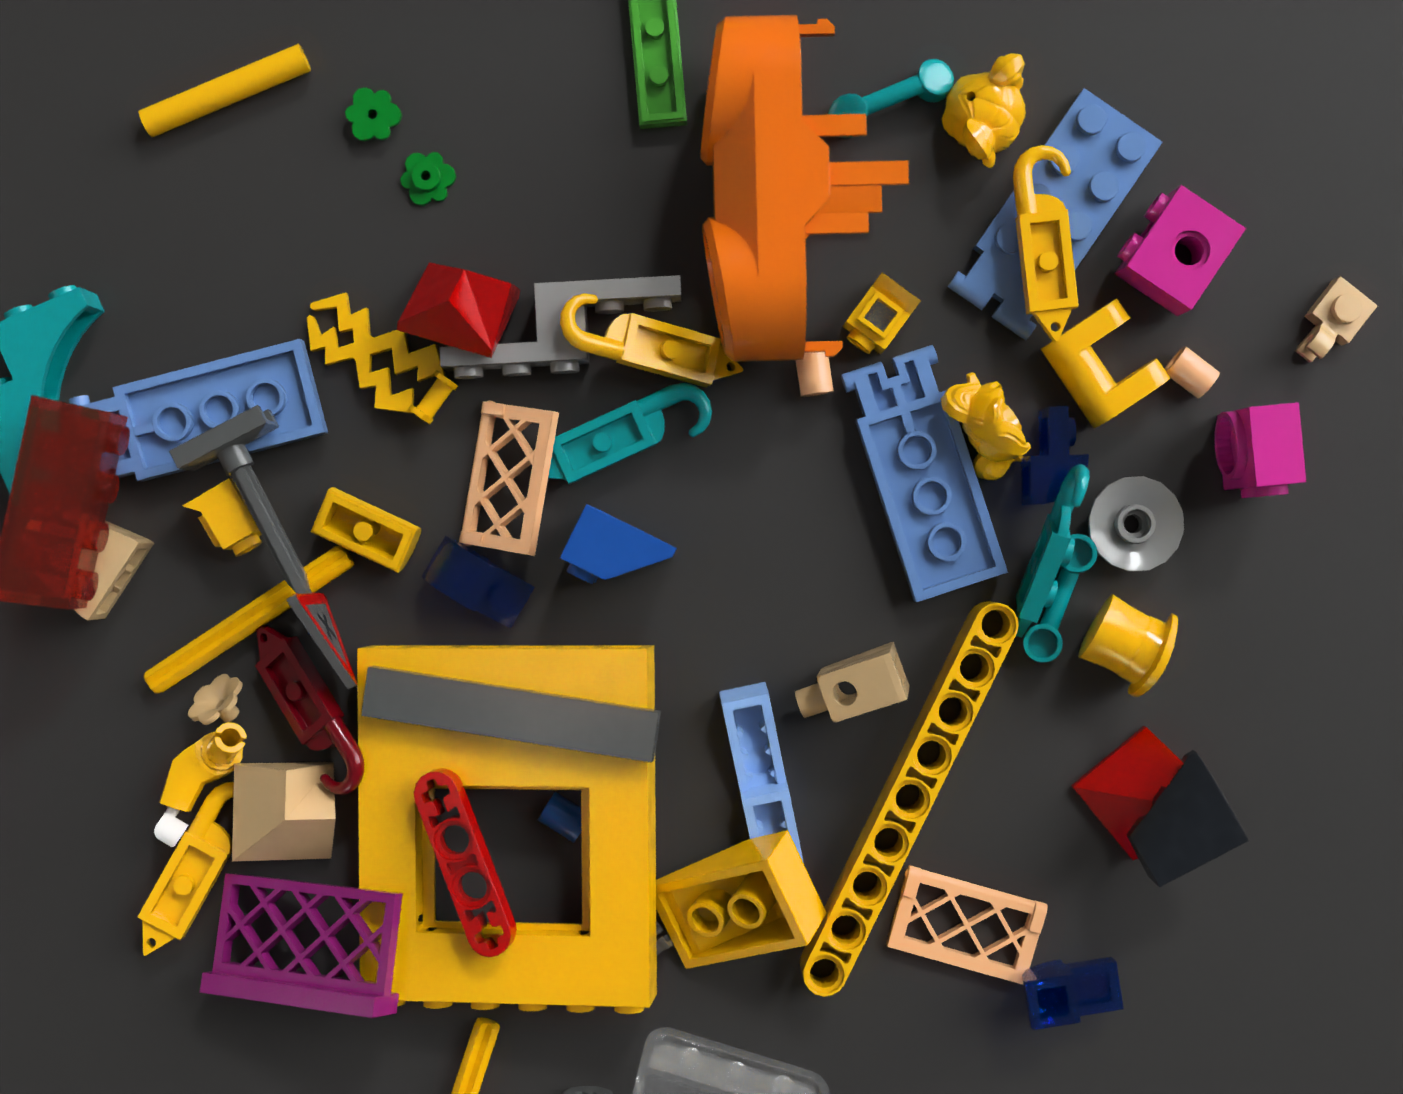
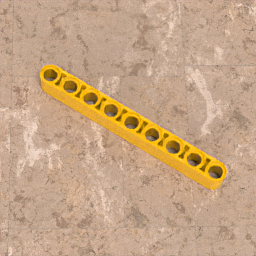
[800,601,1019,997]

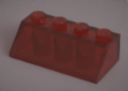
[0,395,130,610]

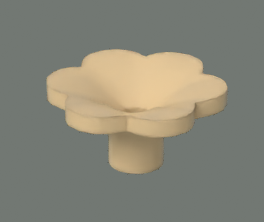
[188,674,243,725]

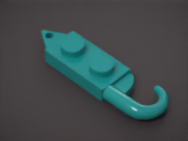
[548,383,712,484]
[1016,464,1090,638]

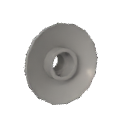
[1088,476,1184,571]

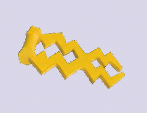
[307,292,458,424]

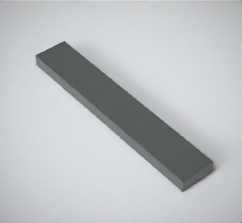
[361,666,661,763]

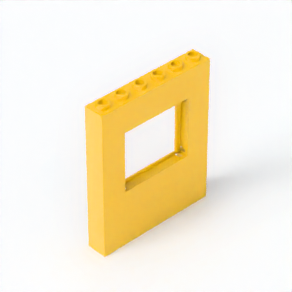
[357,645,657,1014]

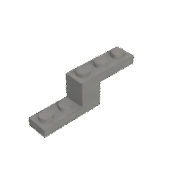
[440,275,682,379]

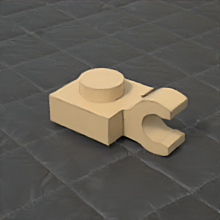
[1295,276,1378,363]

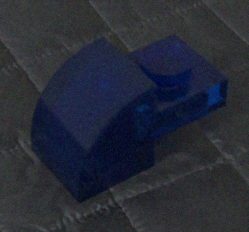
[1021,406,1089,505]
[422,536,535,629]
[1022,957,1124,1030]

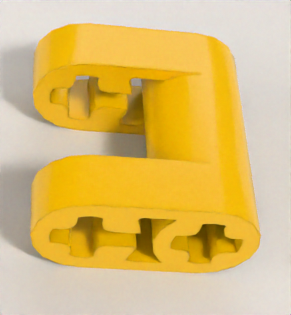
[1041,298,1170,429]

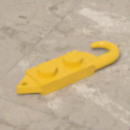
[1013,145,1079,342]
[560,293,743,387]
[137,782,234,956]

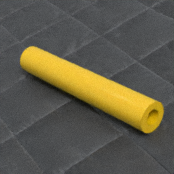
[138,43,311,138]

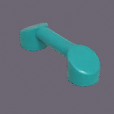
[827,59,954,139]
[1023,534,1097,663]

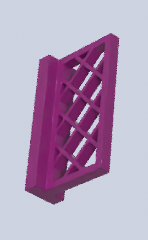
[200,873,403,1018]

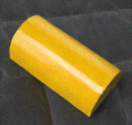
[311,487,421,573]

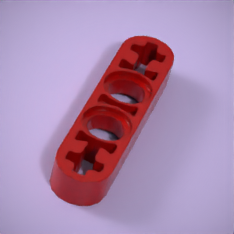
[414,768,517,957]

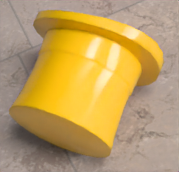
[1078,594,1178,697]

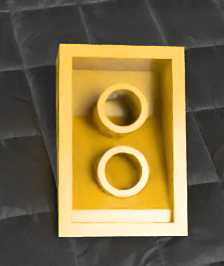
[656,830,827,969]

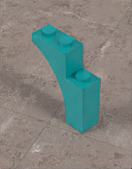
[0,285,105,508]

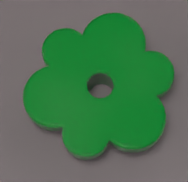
[345,87,402,141]
[400,152,456,206]

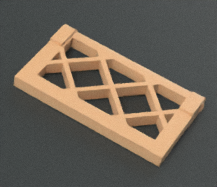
[459,400,559,556]
[886,865,1048,985]

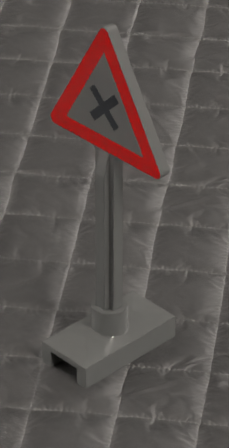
[169,405,358,690]

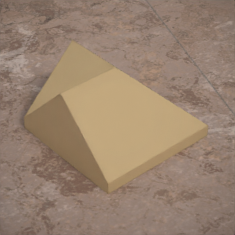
[232,762,336,862]

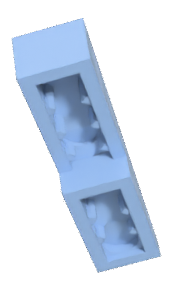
[719,682,804,863]

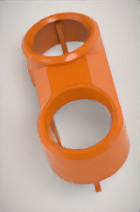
[700,15,909,362]

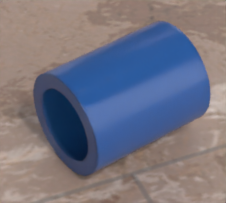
[537,792,581,843]

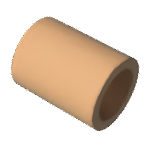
[1165,346,1220,399]
[795,352,834,397]

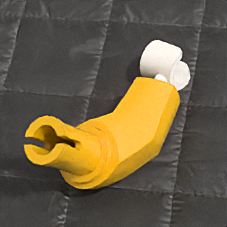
[154,722,247,847]

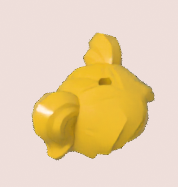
[941,53,1026,168]
[940,372,1031,480]

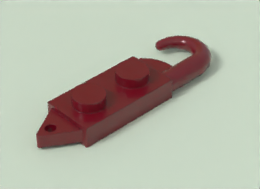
[255,625,364,795]

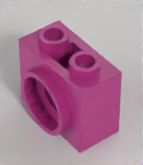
[1115,185,1246,316]
[1214,402,1306,498]

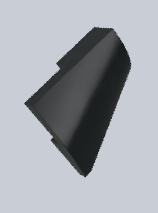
[1126,750,1249,887]

